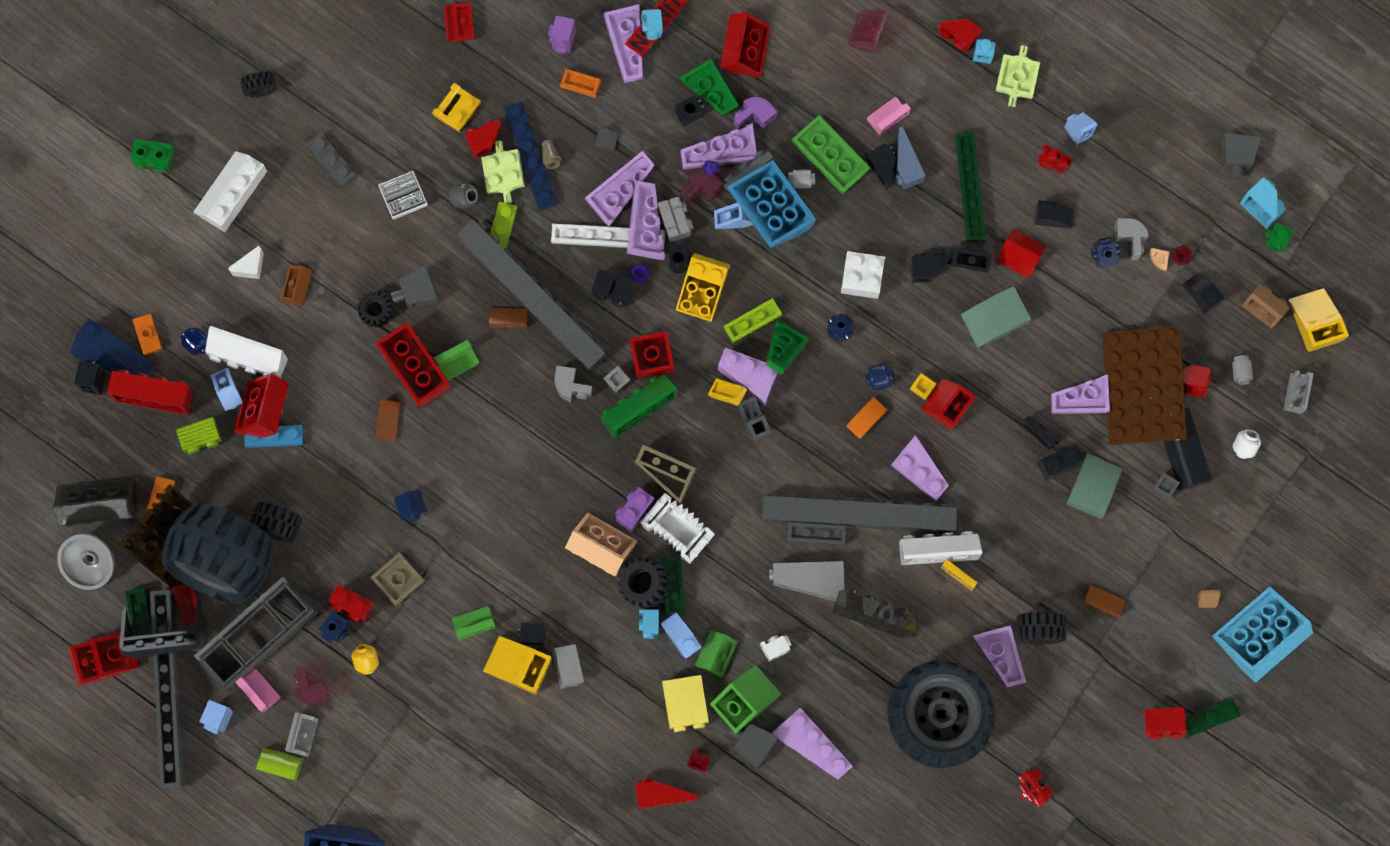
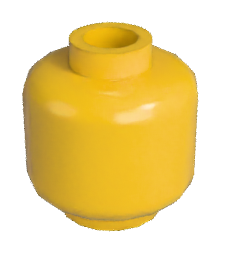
[351,644,379,674]

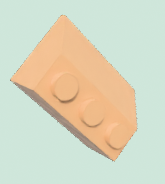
[565,512,637,577]

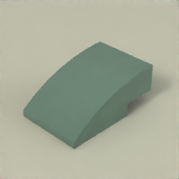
[961,286,1031,349]
[1066,453,1122,519]

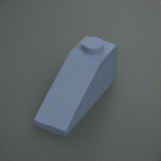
[895,126,926,190]

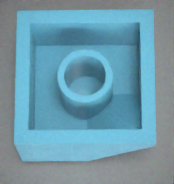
[1240,177,1286,229]

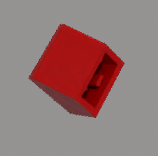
[921,379,976,432]

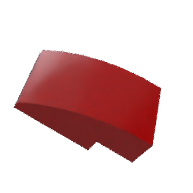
[68,633,139,687]

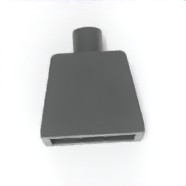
[1221,133,1261,179]
[391,266,439,309]
[729,724,779,770]

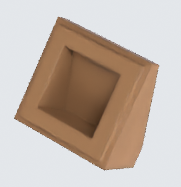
[1197,590,1221,608]

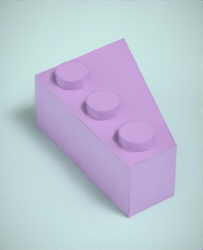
[718,348,778,407]

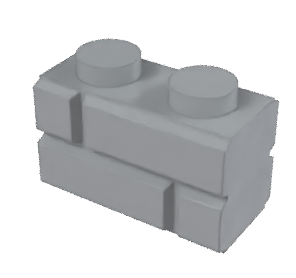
[658,197,693,242]

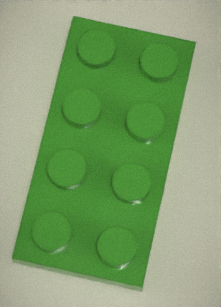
[792,115,870,194]

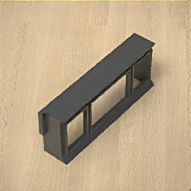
[194,577,319,693]

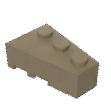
[635,445,697,504]

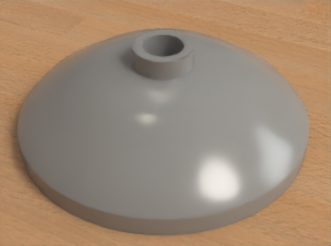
[57,533,115,590]

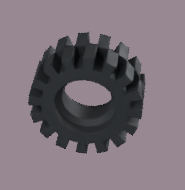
[240,71,277,98]
[357,291,393,328]

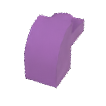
[734,97,777,130]

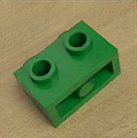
[130,139,175,173]

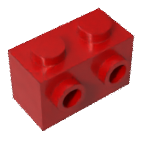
[329,584,374,623]
[1144,707,1187,740]

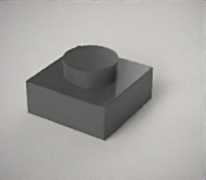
[1153,473,1180,499]

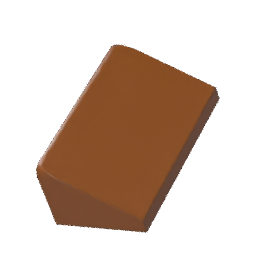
[280,265,312,306]
[489,308,528,328]
[376,399,400,441]
[1083,585,1126,618]

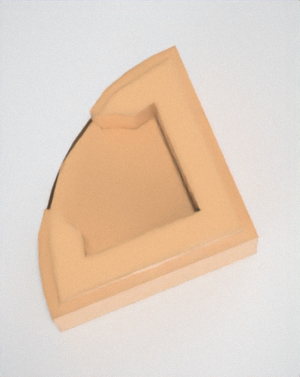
[1150,248,1170,271]

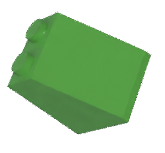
[710,665,781,733]

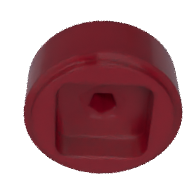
[1172,246,1192,266]

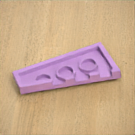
[603,4,643,83]
[771,708,853,780]

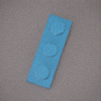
[244,425,303,448]

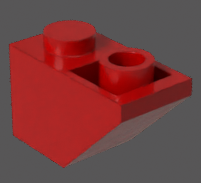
[938,19,982,52]
[464,119,501,159]
[1183,365,1211,398]

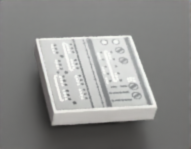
[378,171,428,220]

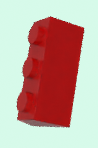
[720,12,771,78]
[234,373,289,438]

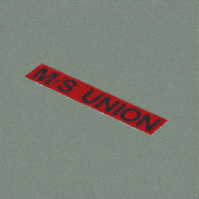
[625,0,689,57]

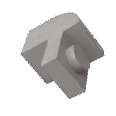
[1114,218,1148,260]
[555,366,593,402]

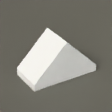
[228,246,264,279]

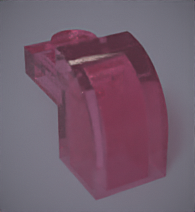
[681,172,723,206]
[293,667,331,706]

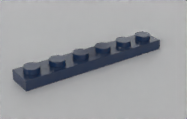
[504,102,557,211]

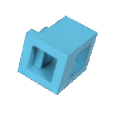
[641,10,663,40]
[973,39,996,64]
[639,610,659,639]

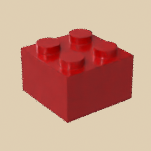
[629,331,674,380]

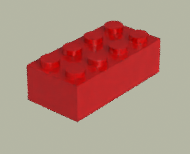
[375,322,451,410]
[107,370,195,415]

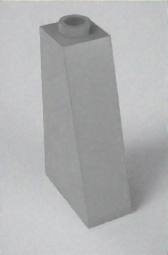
[769,561,845,603]

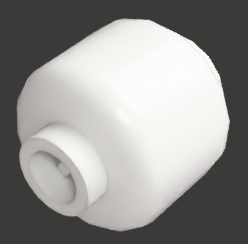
[1232,429,1261,459]

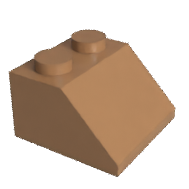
[1242,284,1290,329]

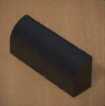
[1164,407,1212,491]

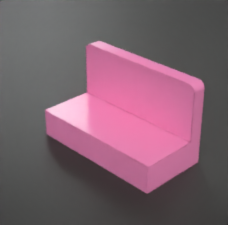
[867,97,911,136]
[236,669,281,713]

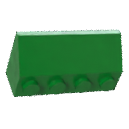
[601,374,677,439]

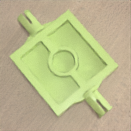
[996,46,1040,107]
[481,141,525,204]

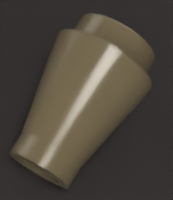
[542,140,561,169]

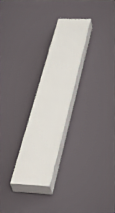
[551,223,665,250]

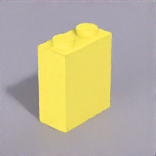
[662,675,709,732]

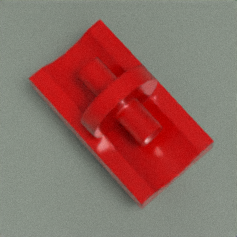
[1038,145,1072,174]
[1018,769,1053,807]

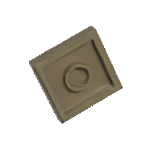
[370,552,425,607]

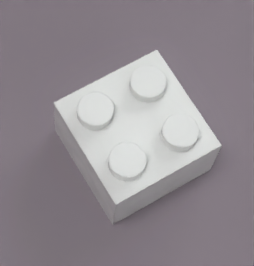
[841,251,885,299]

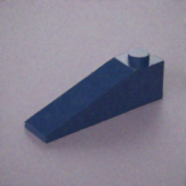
[70,318,155,375]

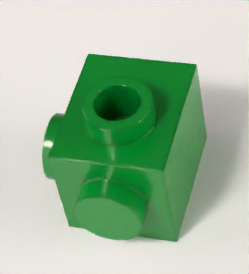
[1264,223,1293,252]

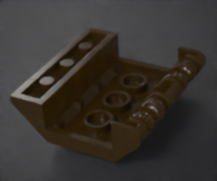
[118,484,192,588]

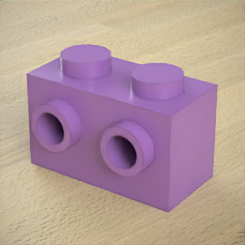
[548,16,576,54]
[615,487,654,533]

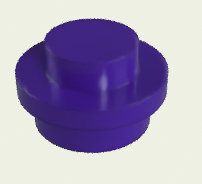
[701,160,720,175]
[630,265,649,284]

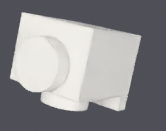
[760,635,791,662]

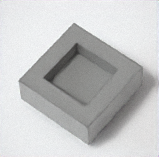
[604,366,631,394]

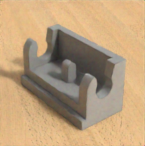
[1283,371,1314,414]
[552,644,584,689]
[285,712,319,757]

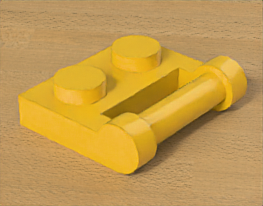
[432,83,481,132]

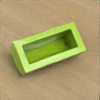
[256,748,303,781]

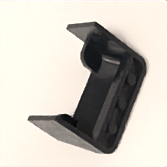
[119,600,207,659]

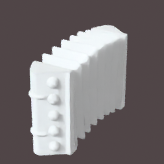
[640,493,715,564]

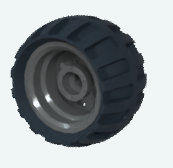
[162,503,274,604]
[888,660,995,768]

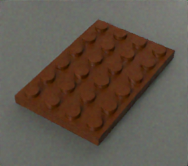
[1103,326,1187,446]

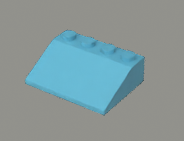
[1212,587,1313,683]

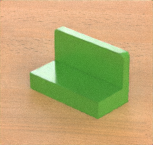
[434,340,479,381]
[452,606,496,640]
[695,630,738,677]

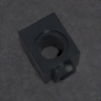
[674,95,705,127]
[669,244,688,274]
[517,622,545,645]

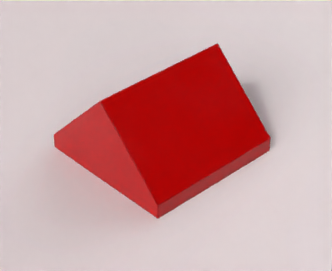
[996,229,1046,278]

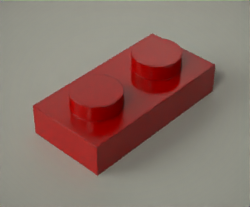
[172,584,197,626]

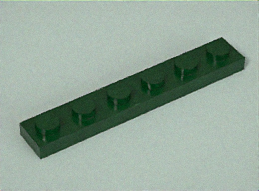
[955,131,986,243]

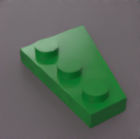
[679,59,739,117]
[766,319,809,375]

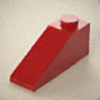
[635,778,697,809]

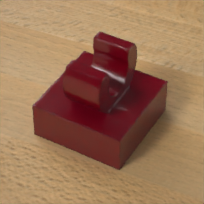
[687,747,711,773]

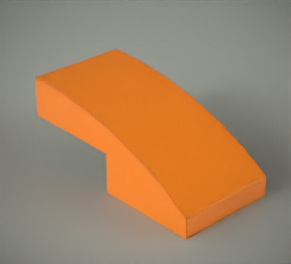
[846,397,887,439]

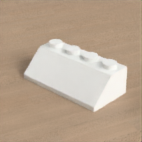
[193,151,267,232]
[205,326,288,378]
[899,531,982,565]

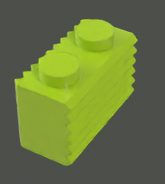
[176,417,222,455]

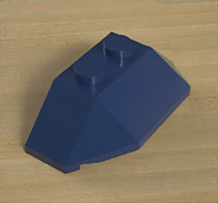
[304,824,385,846]

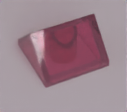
[848,11,889,55]

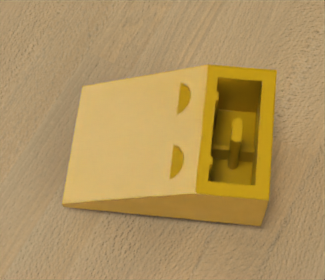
[676,253,731,322]
[1288,288,1349,352]
[483,636,552,695]

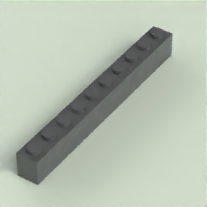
[456,219,606,372]
[762,493,957,534]
[150,590,184,790]

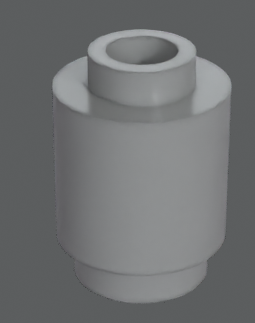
[788,169,815,189]
[1232,355,1253,385]

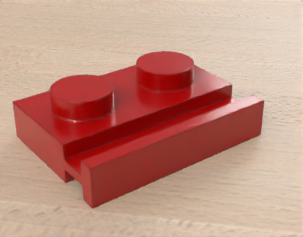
[444,2,475,43]

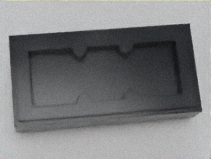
[1021,416,1056,450]

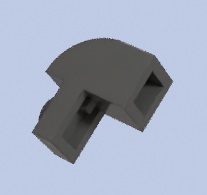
[738,396,771,440]

